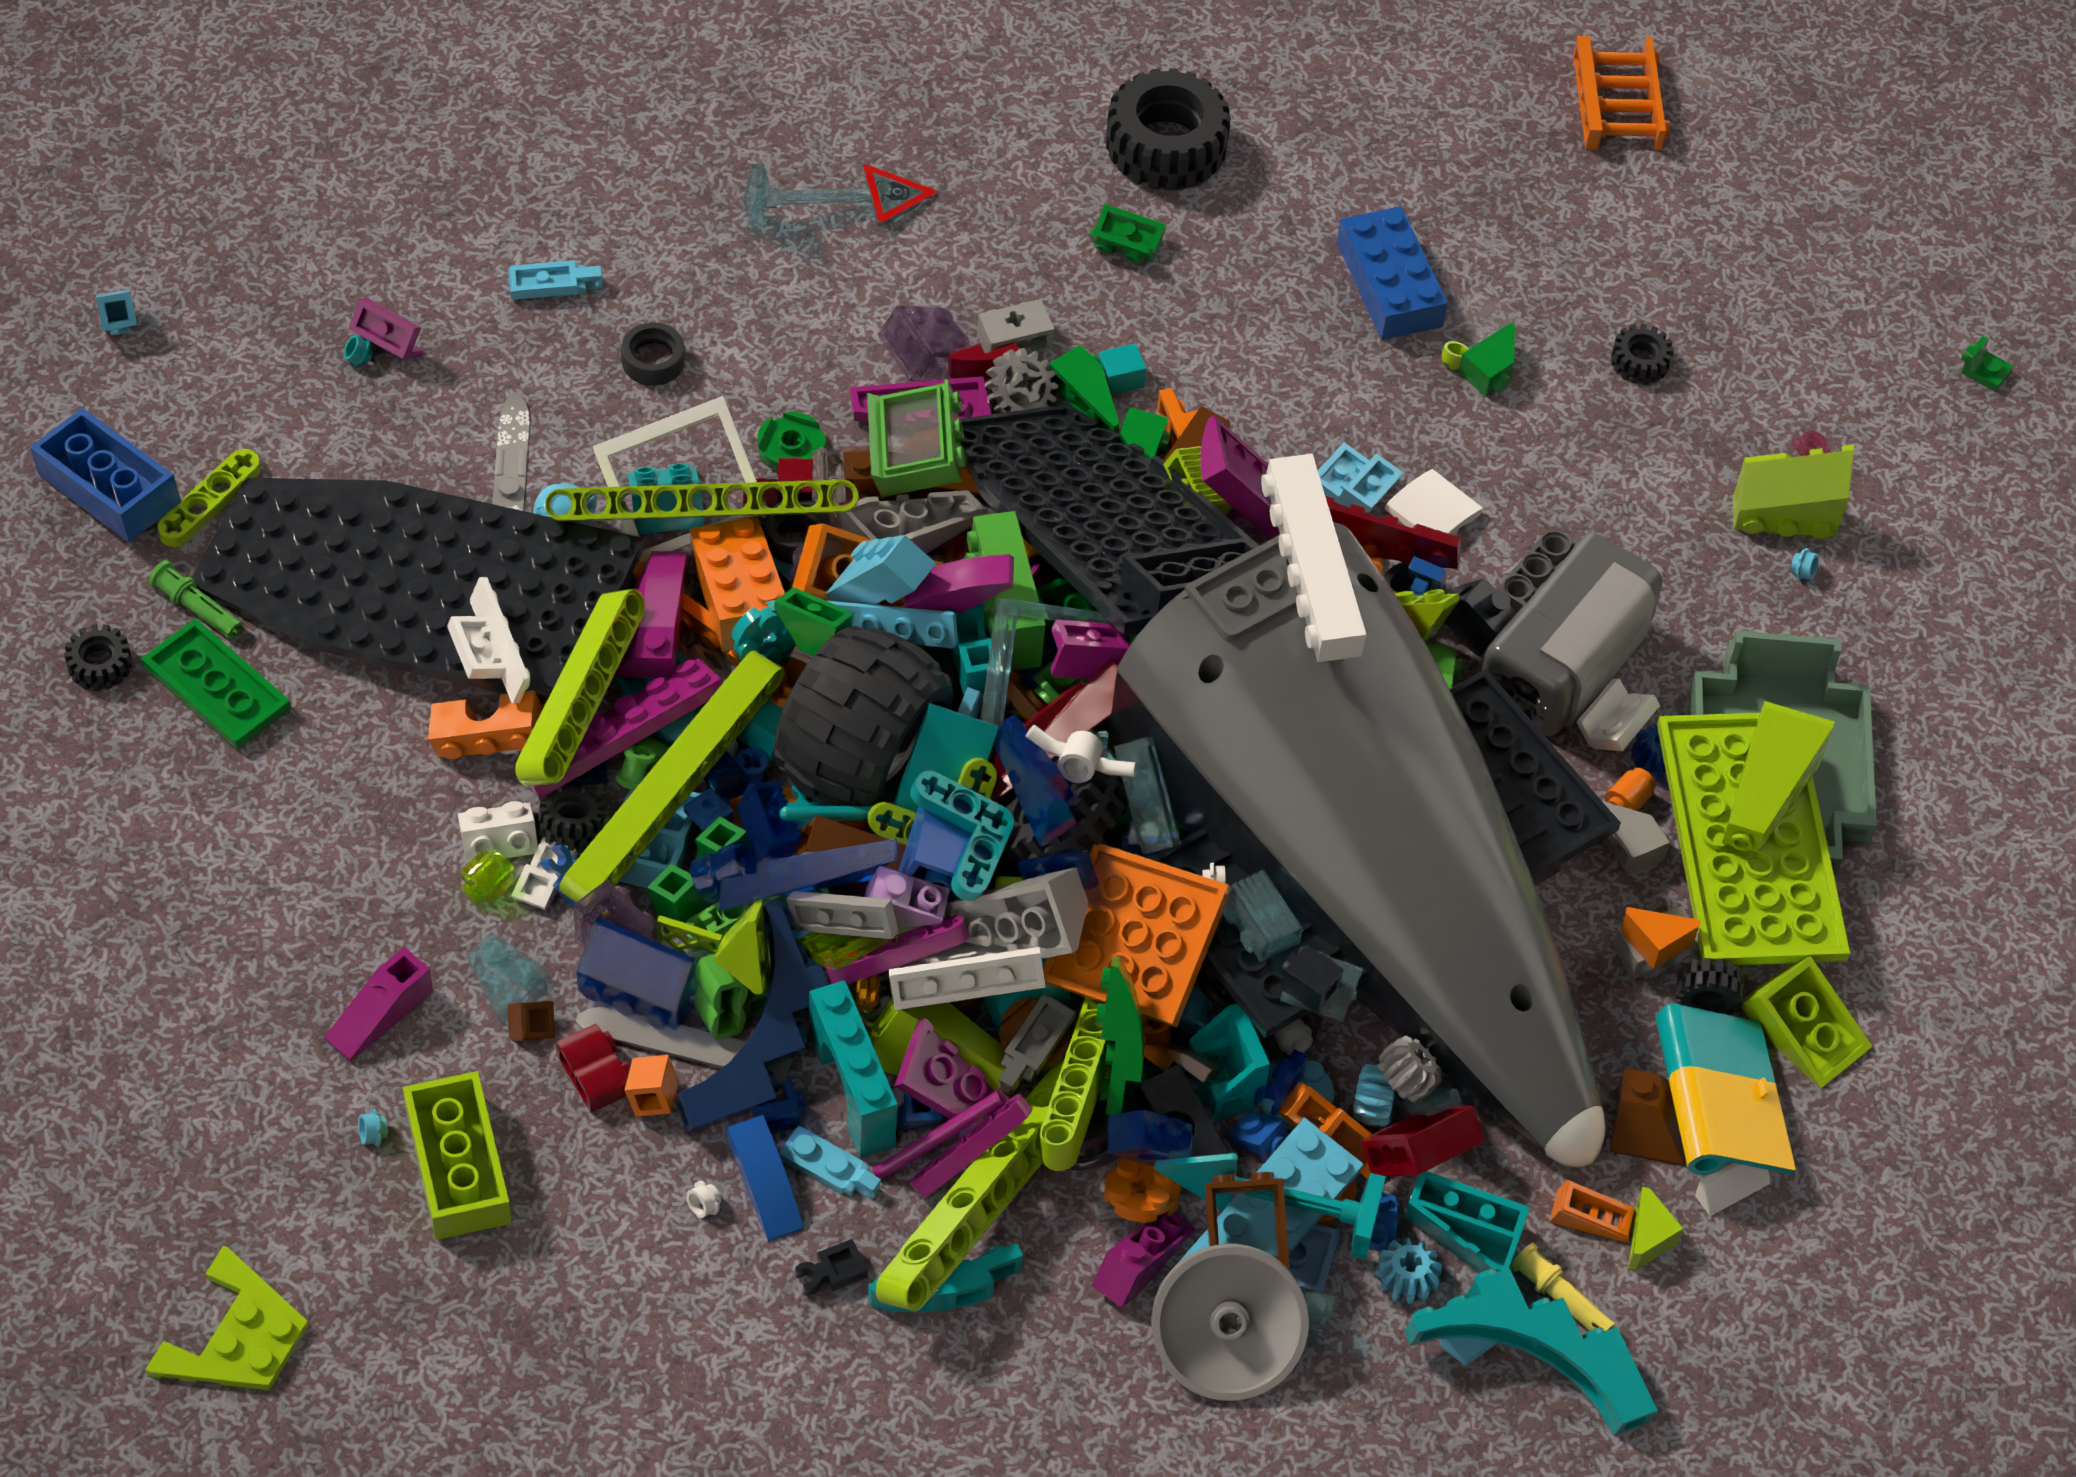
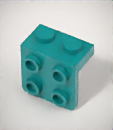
[627,463,704,534]

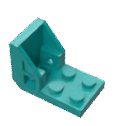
[1124,1004,1270,1143]

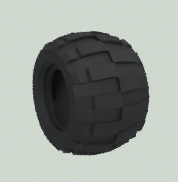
[774,625,953,806]

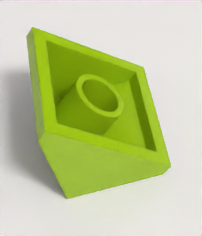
[714,900,770,994]

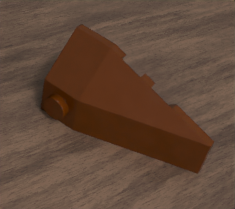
[844,445,982,501]

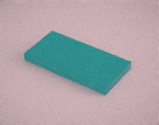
[883,703,999,845]

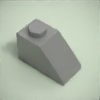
[1602,801,1670,875]

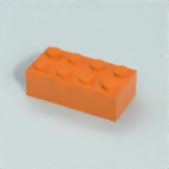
[689,516,785,652]
[792,523,944,608]

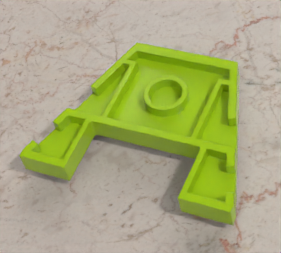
[145,1246,308,1390]

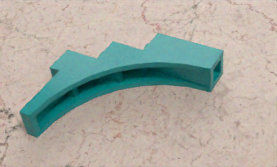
[1404,1268,1658,1435]

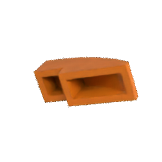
[1276,1082,1372,1181]

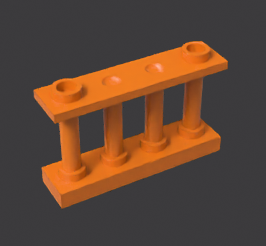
[1573,36,1670,150]

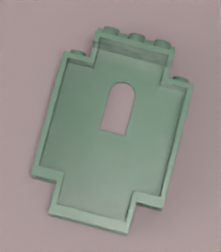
[1690,631,1877,876]

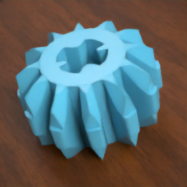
[1353,1064,1398,1127]
[1376,1236,1442,1305]

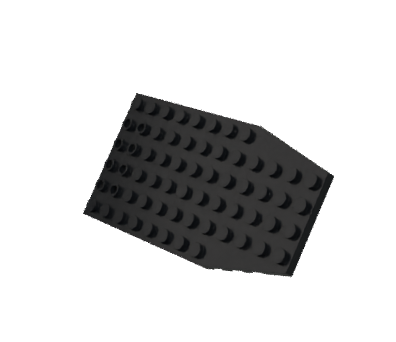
[959,404,1259,635]
[191,478,646,704]

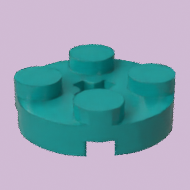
[731,600,795,664]

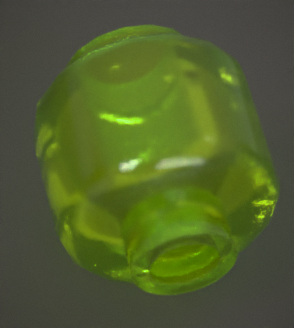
[460,849,515,904]

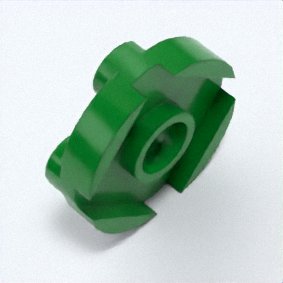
[757,412,826,471]

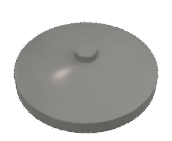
[1151,1244,1309,1401]

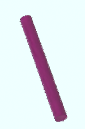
[873,1090,1006,1181]

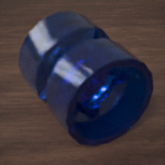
[690,840,760,904]

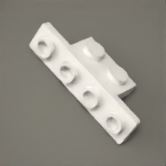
[447,577,530,703]

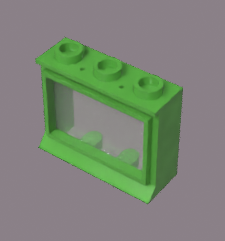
[867,379,966,497]

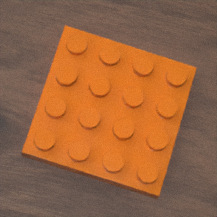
[1043,843,1232,1028]

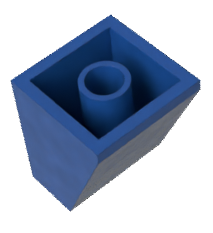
[898,786,998,902]

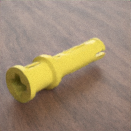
[1510,1242,1616,1331]

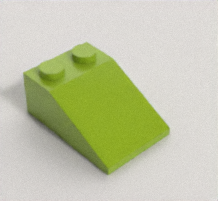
[1741,956,1873,1089]

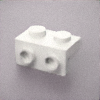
[458,801,538,864]

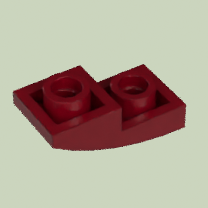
[948,343,1019,379]

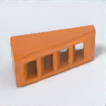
[1549,1180,1635,1243]

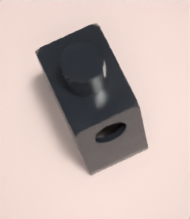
[1444,578,1516,657]

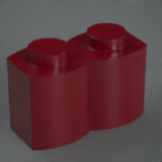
[556,1024,630,1113]

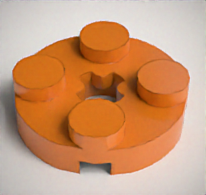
[1104,1157,1181,1223]

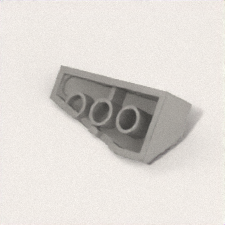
[838,490,988,554]
[945,867,1088,958]

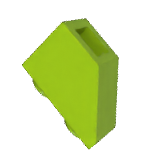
[1395,589,1460,641]

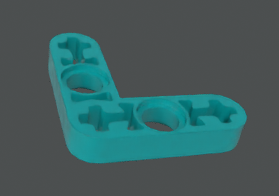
[910,771,1014,901]

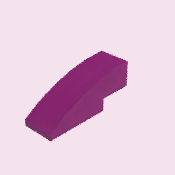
[904,554,1014,614]

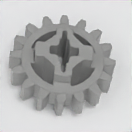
[985,348,1058,412]

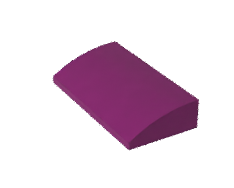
[1200,415,1280,540]

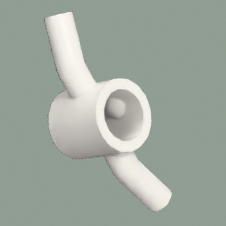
[1026,725,1138,783]

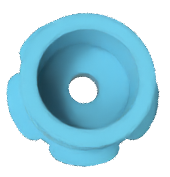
[1791,548,1819,581]
[358,1109,388,1146]

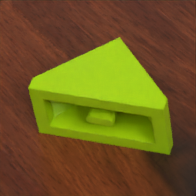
[1628,1187,1683,1270]

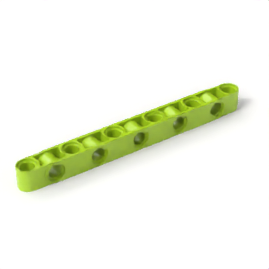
[876,1061,1112,1311]

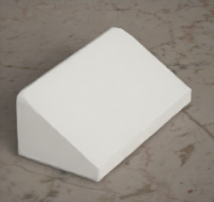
[1695,1162,1770,1216]

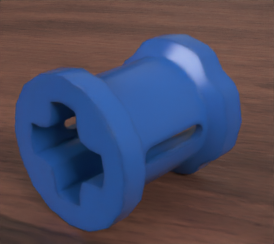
[736,747,768,792]

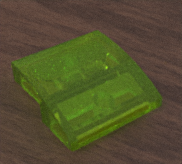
[795,932,898,970]

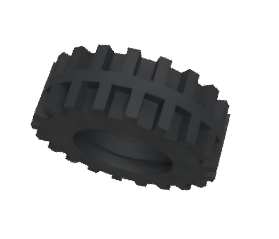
[996,756,1129,878]

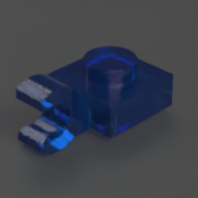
[1253,1049,1308,1116]

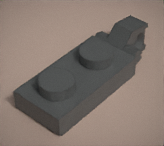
[999,994,1076,1096]

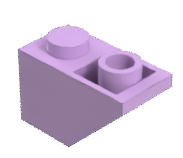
[864,866,950,928]

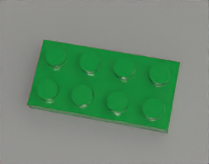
[141,618,291,750]

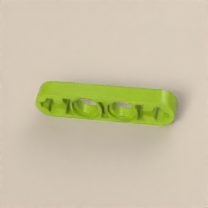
[157,449,261,547]

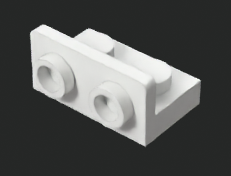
[1577,679,1660,751]

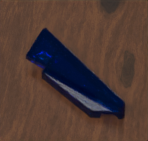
[993,714,1077,846]
[719,839,898,911]

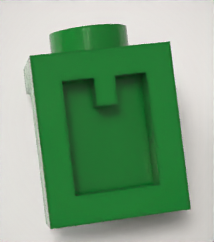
[1961,335,2013,392]

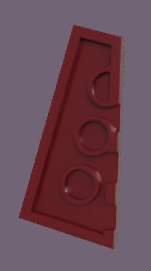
[1325,496,1460,570]

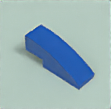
[727,1115,804,1242]

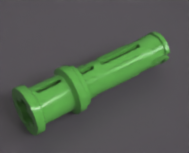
[148,560,244,641]

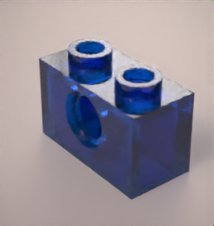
[1108,1110,1193,1166]

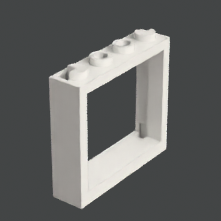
[592,396,767,564]

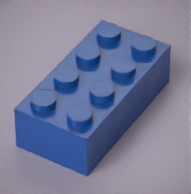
[1336,206,1448,340]
[30,407,182,542]

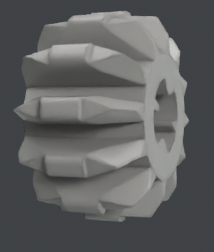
[1378,1035,1442,1102]

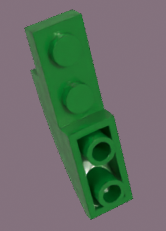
[1095,956,1145,1116]

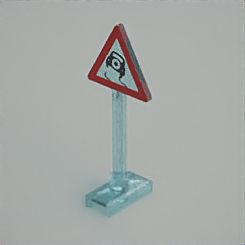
[741,164,936,232]

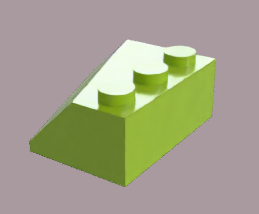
[1733,444,1854,539]

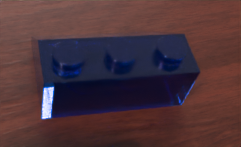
[576,917,697,1031]

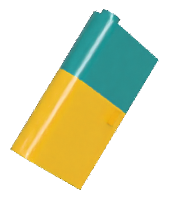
[1655,1003,1796,1175]

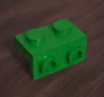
[1089,204,1167,264]

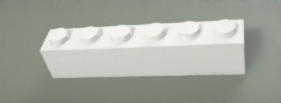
[1261,454,1366,662]

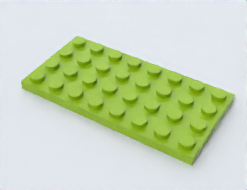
[1657,713,1850,965]

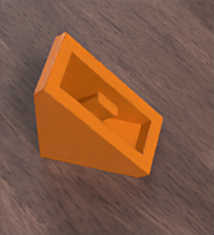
[1620,907,1700,969]

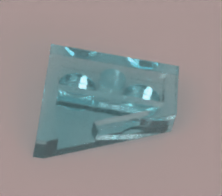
[467,932,549,1024]

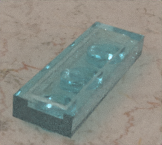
[1114,737,1181,855]

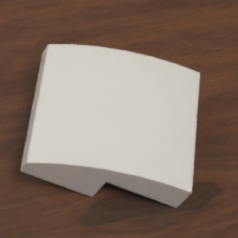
[1384,469,1483,535]

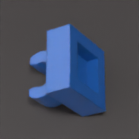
[1408,557,1446,596]

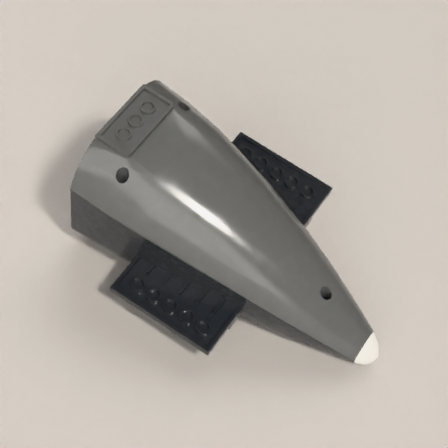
[1106,522,1621,1168]

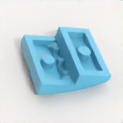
[1318,442,1403,513]

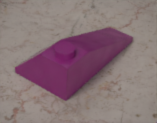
[613,551,687,678]

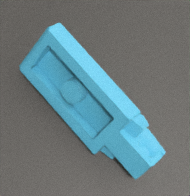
[508,260,603,300]
[779,1125,881,1200]

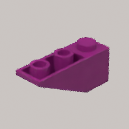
[324,947,433,1062]
[1091,1211,1195,1308]

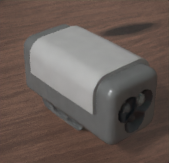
[1482,531,1663,737]

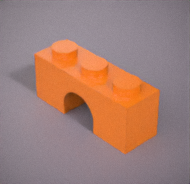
[428,690,544,759]

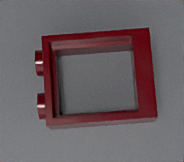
[1360,1106,1485,1176]

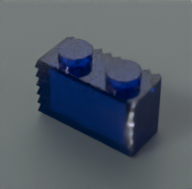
[736,781,802,868]

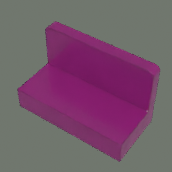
[348,298,424,359]
[1051,620,1130,679]

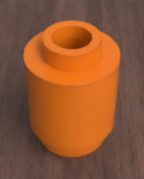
[1605,768,1656,811]

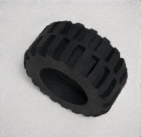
[1105,68,1231,190]

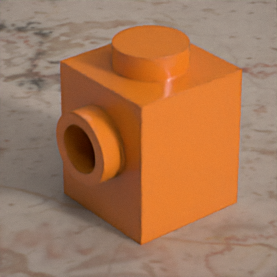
[625,1055,679,1117]

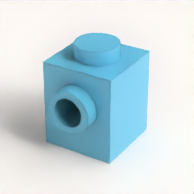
[95,289,137,335]

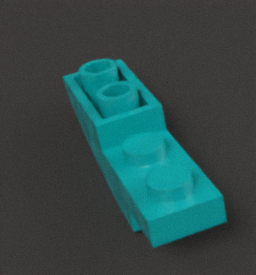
[868,1243,1023,1312]

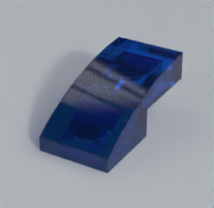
[1017,850,1100,890]

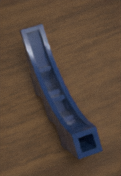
[675,900,831,1135]

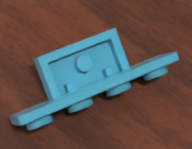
[828,601,958,648]

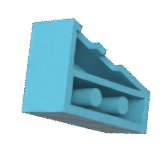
[825,535,936,605]

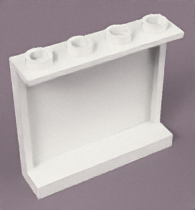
[889,913,1046,1010]

